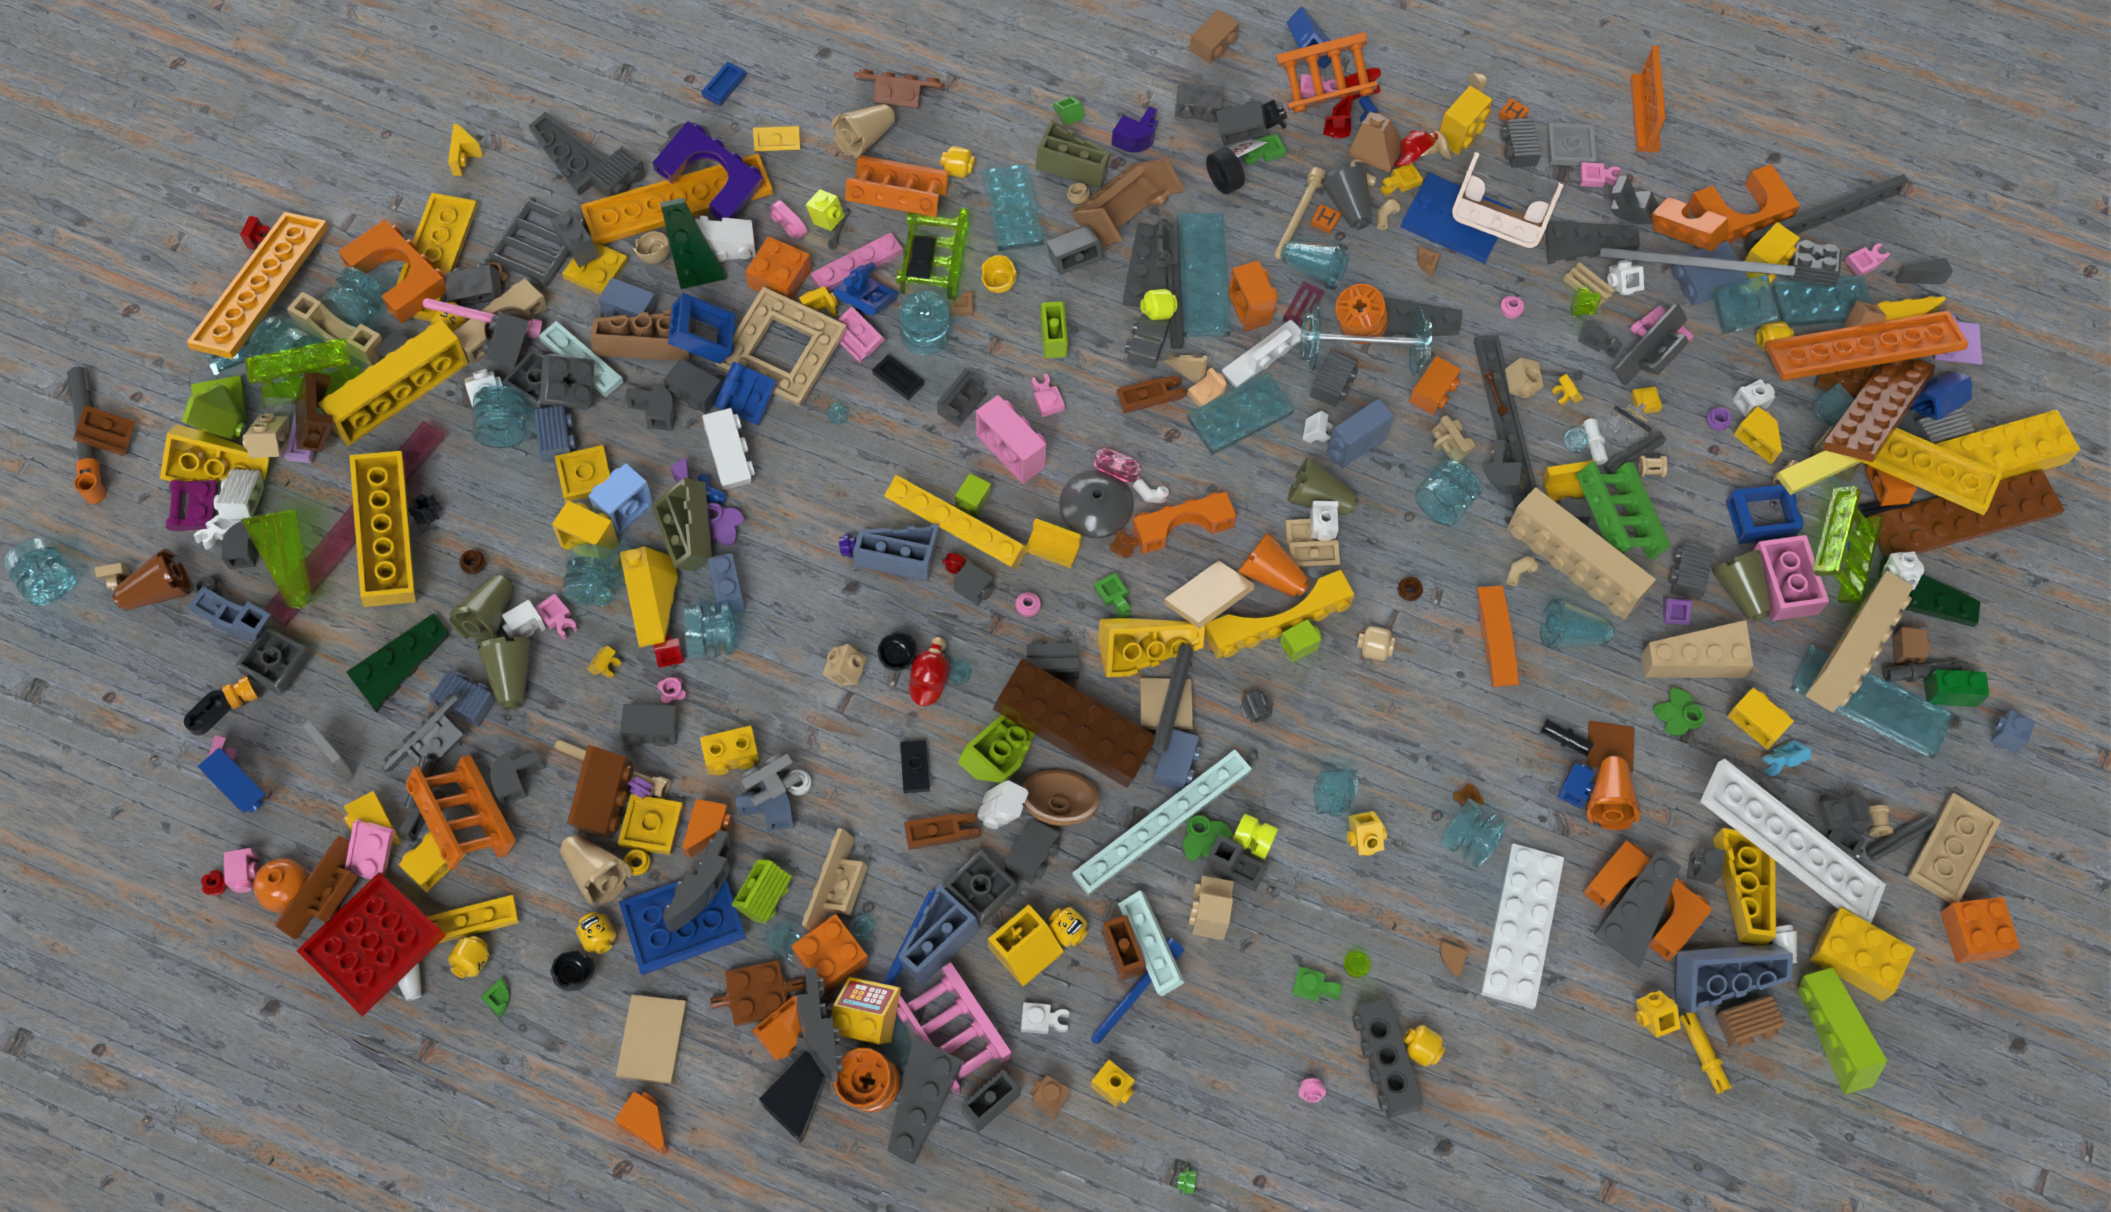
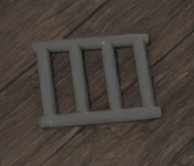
[485,196,587,288]

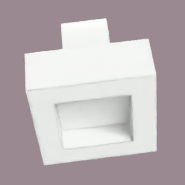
[1303,411,1333,443]

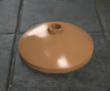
[1022,770,1099,826]

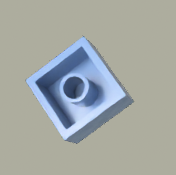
[588,463,653,536]

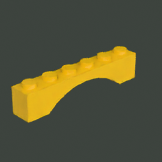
[884,475,1029,570]
[1204,570,1355,659]

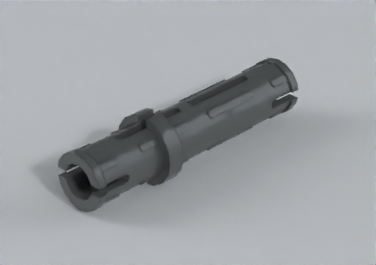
[1883,659,1962,682]

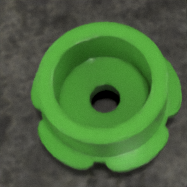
[1177,1167,1197,1196]

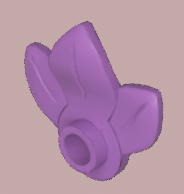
[707,503,745,546]

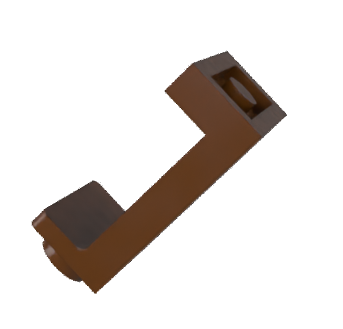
[295,372,333,452]

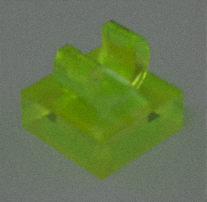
[1570,287,1601,317]

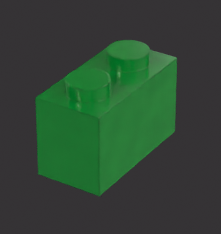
[1924,669,1989,707]

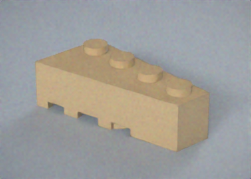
[1641,620,1753,678]

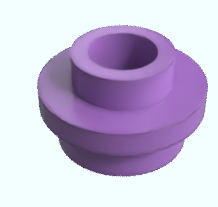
[1706,407,1731,431]
[628,776,654,799]

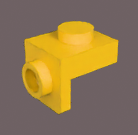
[799,286,838,317]

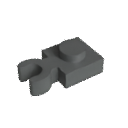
[1578,322,1623,358]

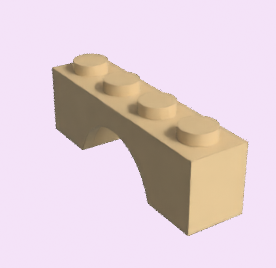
[453,278,547,365]
[287,292,383,366]

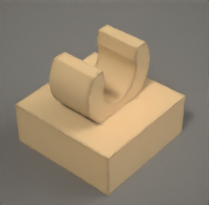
[94,563,130,590]

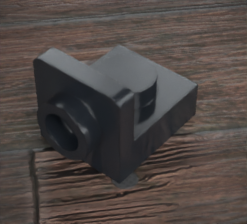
[1263,100,1288,129]

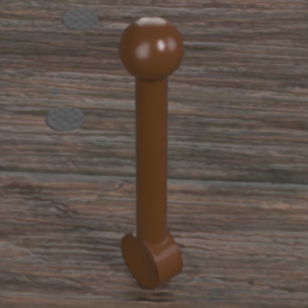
[1484,371,1508,416]

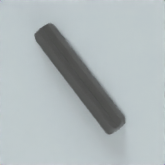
[1604,432,1666,474]
[1866,815,1935,862]

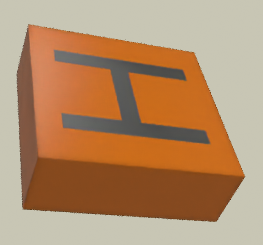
[1498,98,1530,122]
[1310,204,1341,234]

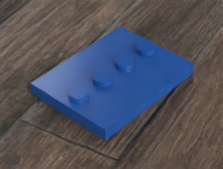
[1400,172,1513,264]
[619,879,746,975]

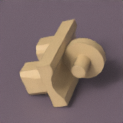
[1431,415,1475,465]

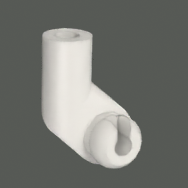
[1133,479,1169,504]

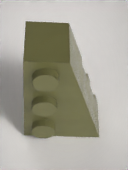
[1035,119,1110,188]
[651,478,712,571]

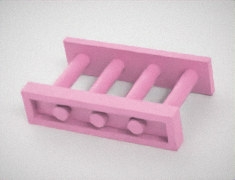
[896,962,1011,1095]

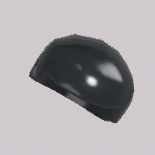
[877,631,917,672]
[550,950,595,992]

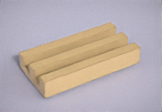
[1563,262,1615,308]

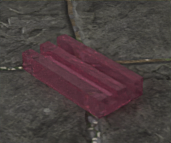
[1283,281,1324,330]

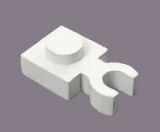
[194,515,241,550]
[1021,1002,1069,1034]

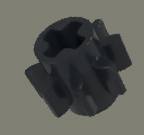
[408,493,442,526]

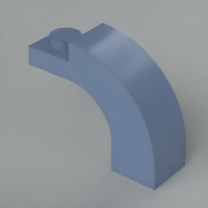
[188,586,271,642]

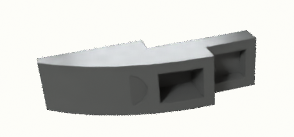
[663,830,732,932]
[796,967,843,1082]

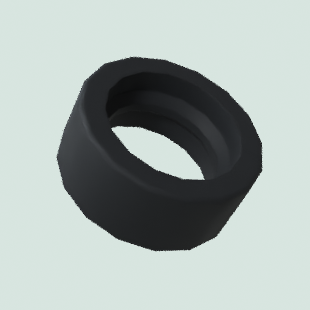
[1206,147,1245,194]

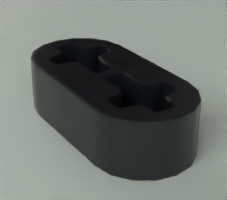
[184,690,231,736]

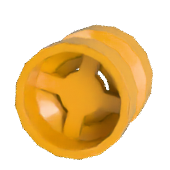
[222,675,259,710]

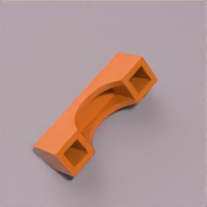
[1132,492,1237,554]

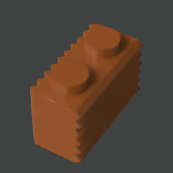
[1101,915,1146,981]

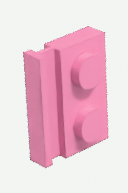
[837,307,885,364]
[345,819,394,880]

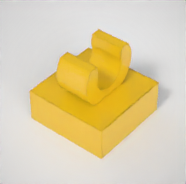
[1552,374,1584,405]
[586,645,622,678]

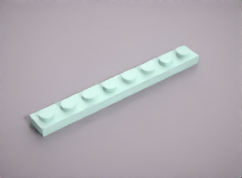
[1072,750,1252,896]

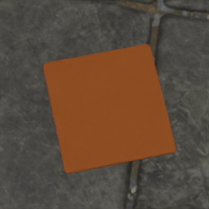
[1587,721,1634,772]

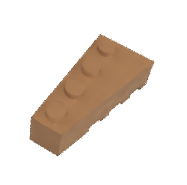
[590,309,696,362]

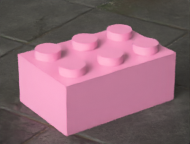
[976,395,1047,484]
[1753,535,1829,621]

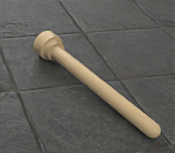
[1274,167,1327,259]
[554,740,671,799]

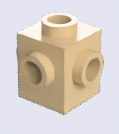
[823,644,867,686]

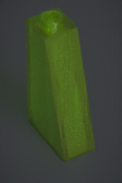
[242,509,314,608]

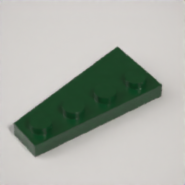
[660,197,727,289]
[346,613,450,713]

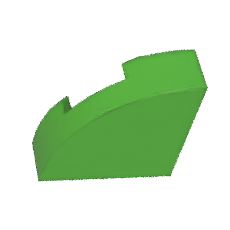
[481,978,510,1018]

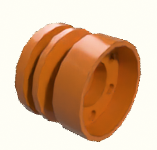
[1335,284,1389,345]
[833,1048,901,1113]

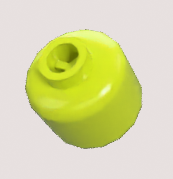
[1140,289,1177,320]

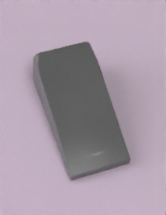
[1895,258,1953,284]

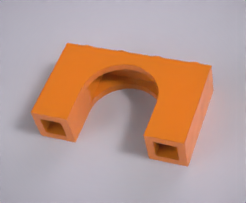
[1688,164,1800,245]
[338,219,446,324]
[1583,840,1713,962]

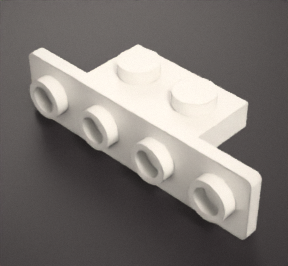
[1221,320,1304,388]

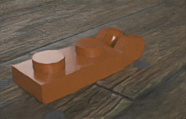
[1116,375,1187,414]
[904,813,981,850]

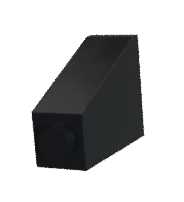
[759,1051,827,1143]

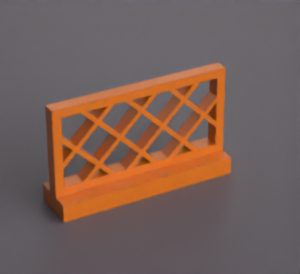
[1630,45,1666,153]

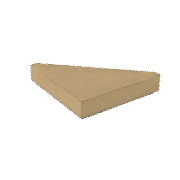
[1164,354,1208,384]

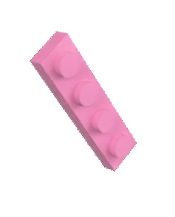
[810,232,903,292]

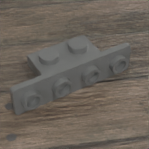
[1614,303,1689,385]
[381,693,466,772]

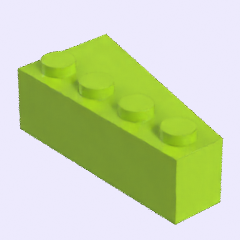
[1798,967,1888,1095]

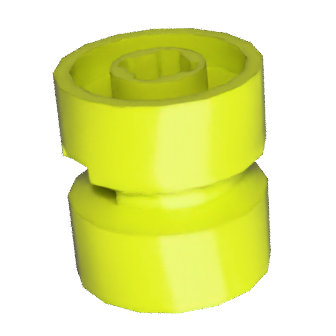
[1232,814,1279,860]

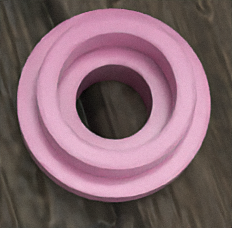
[1500,296,1524,319]
[1015,592,1041,617]
[1298,1078,1326,1103]

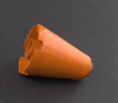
[1238,532,1309,597]
[1586,756,1640,831]

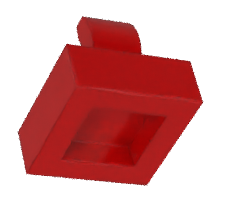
[240,216,270,250]
[653,634,684,668]

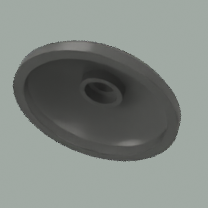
[1059,471,1133,538]

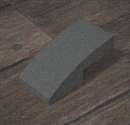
[398,789,446,843]

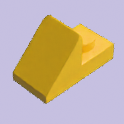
[448,124,483,176]

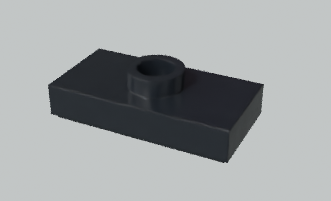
[900,740,930,794]

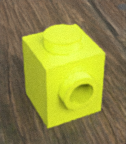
[806,189,845,231]

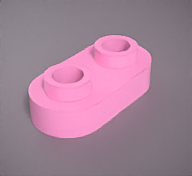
[769,200,807,239]

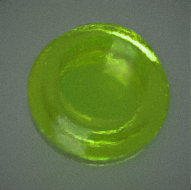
[1343,951,1371,978]

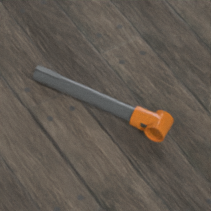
[67,366,106,504]

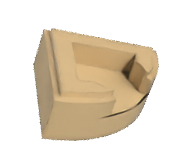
[1467,73,1487,93]

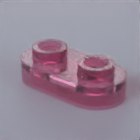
[1094,448,1141,482]

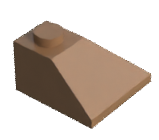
[1348,111,1401,173]

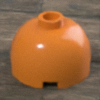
[253,858,309,914]

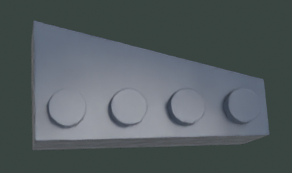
[1675,944,1793,1013]

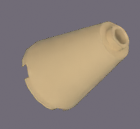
[831,104,895,158]
[560,835,631,906]

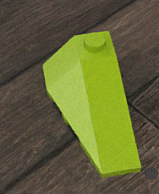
[182,383,246,442]

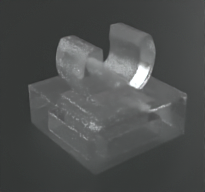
[265,397,293,423]

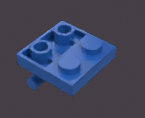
[833,262,898,316]
[714,362,778,426]

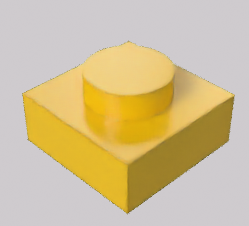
[1630,386,1663,415]

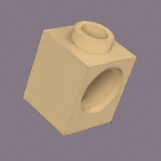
[1505,358,1544,398]

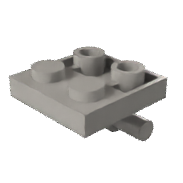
[738,753,801,807]

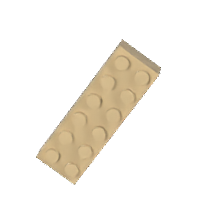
[1507,487,1656,620]
[1805,570,1914,713]

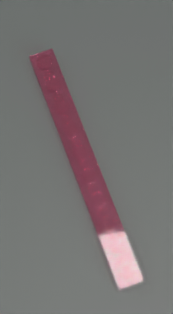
[263,421,444,627]

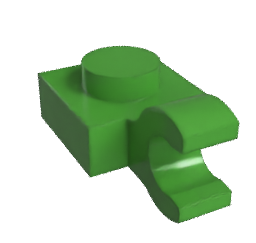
[1243,133,1287,165]
[1094,573,1131,618]
[1292,966,1343,1002]

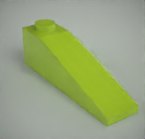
[957,715,1035,783]

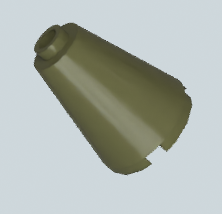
[1287,457,1359,515]
[1712,550,1772,622]
[449,575,514,645]
[478,636,531,710]

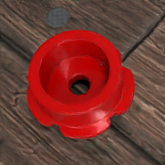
[942,553,966,574]
[200,870,228,896]

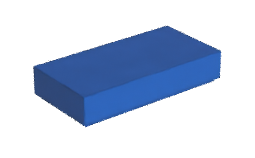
[701,61,746,106]

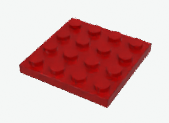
[296,873,446,1017]

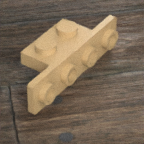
[802,828,868,932]

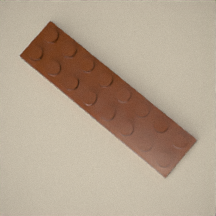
[1823,359,1935,462]
[1865,469,2065,558]

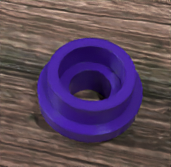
[839,533,857,558]

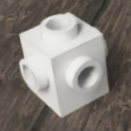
[1607,260,1644,295]
[464,369,504,407]
[1882,551,1924,590]

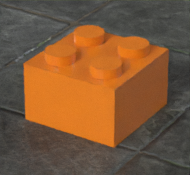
[745,236,812,300]
[1228,260,1278,332]
[1940,897,2020,963]
[791,914,869,996]

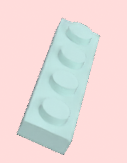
[539,321,624,397]
[1118,890,1185,996]

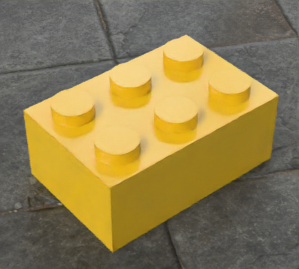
[1809,907,1915,1002]

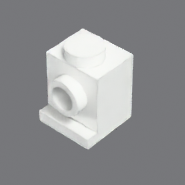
[1732,379,1775,418]
[1310,501,1338,541]
[502,600,546,639]

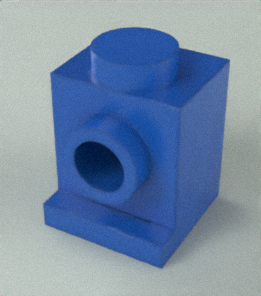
[1557,763,1595,809]

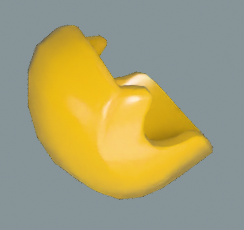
[981,255,1017,294]

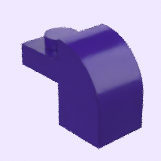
[1111,106,1159,153]

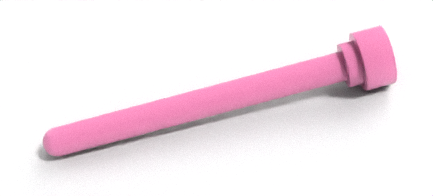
[423,299,542,339]

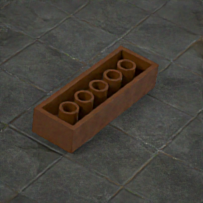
[992,658,1155,788]

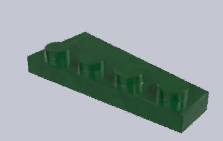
[1878,556,1980,627]

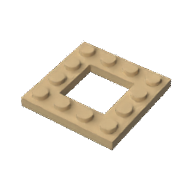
[716,287,847,407]

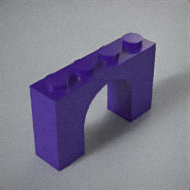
[653,121,763,221]

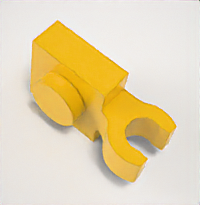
[1380,163,1424,196]

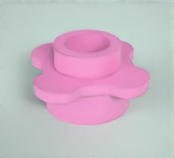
[657,677,686,704]

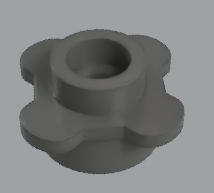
[192,576,222,596]

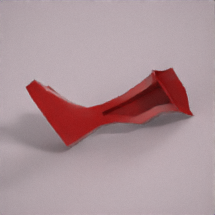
[1323,68,1381,139]

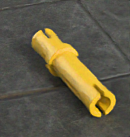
[1679,1012,1733,1095]

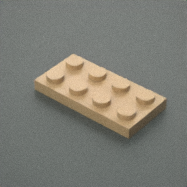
[1907,793,2001,904]

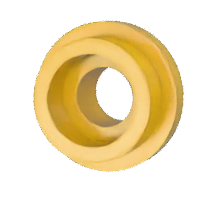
[623,849,651,876]

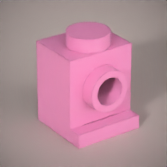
[224,848,259,893]

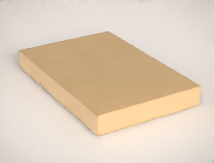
[1164,560,1254,629]
[616,995,687,1085]

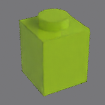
[955,473,991,518]
[1279,619,1321,663]

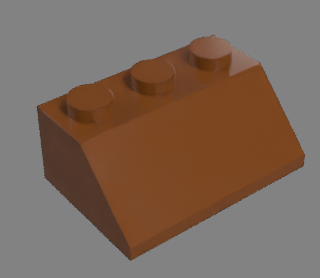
[567,745,634,839]

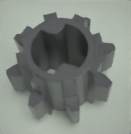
[1241,690,1274,723]

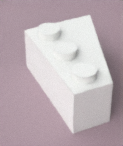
[696,216,756,262]
[702,408,755,490]

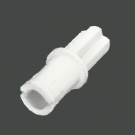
[1582,419,1608,465]

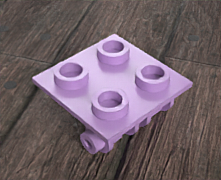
[1934,313,1982,365]

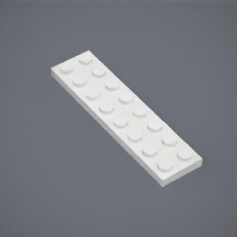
[1700,759,1886,924]

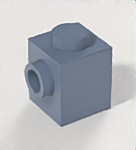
[1991,710,2036,753]

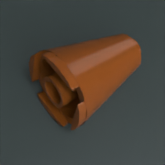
[113,549,192,610]

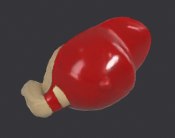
[1394,130,1452,168]
[909,637,950,706]

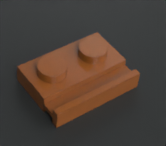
[73,405,135,456]

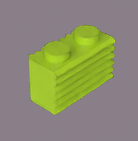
[1040,301,1068,358]
[732,859,792,924]

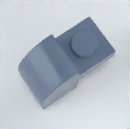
[735,783,794,832]

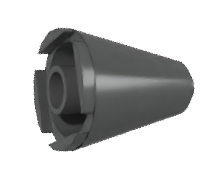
[1321,162,1372,230]

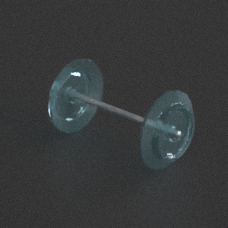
[1299,301,1432,377]

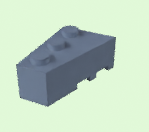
[853,524,939,581]
[898,884,980,987]

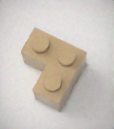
[1188,876,1234,940]

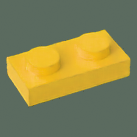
[753,125,801,151]

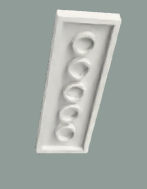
[1480,844,1564,1009]

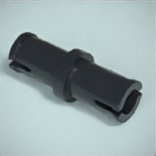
[1540,719,1594,757]

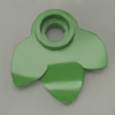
[1653,688,1705,736]
[1183,815,1233,862]

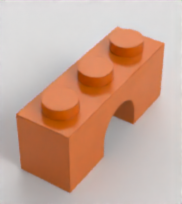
[1652,197,1729,252]

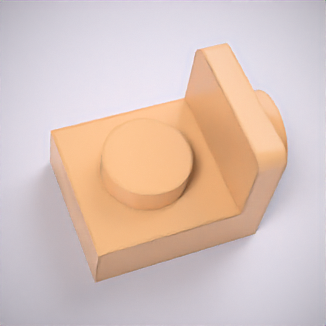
[1187,368,1227,411]

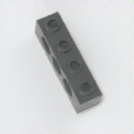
[1352,998,1424,1118]

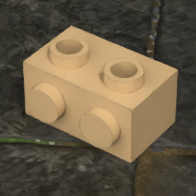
[243,413,290,458]

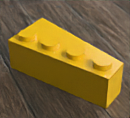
[1713,828,1776,945]

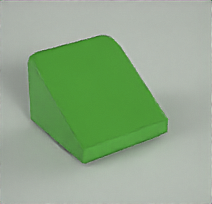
[1053,96,1085,125]

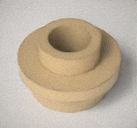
[1067,183,1090,204]

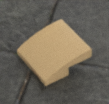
[1284,519,1340,567]
[1139,678,1193,730]

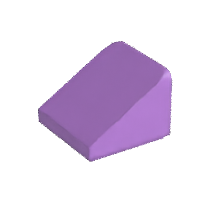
[671,457,690,483]
[1663,597,1692,625]

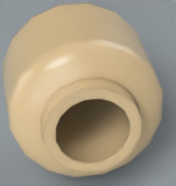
[1357,626,1396,661]

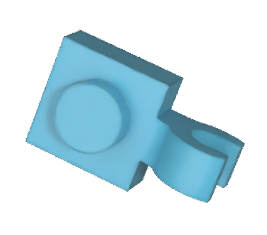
[1762,740,1812,776]

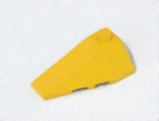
[160,424,270,483]
[620,547,678,648]
[1098,618,1205,678]

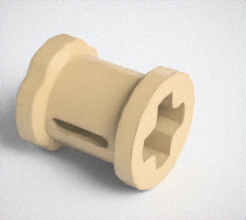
[1637,456,1667,477]
[1868,805,1894,837]

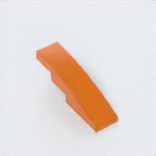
[1477,585,1519,687]

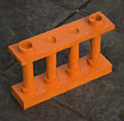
[1276,32,1377,113]
[845,155,949,217]
[405,755,516,870]

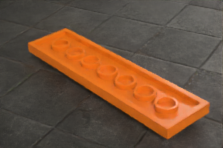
[1765,311,1968,381]

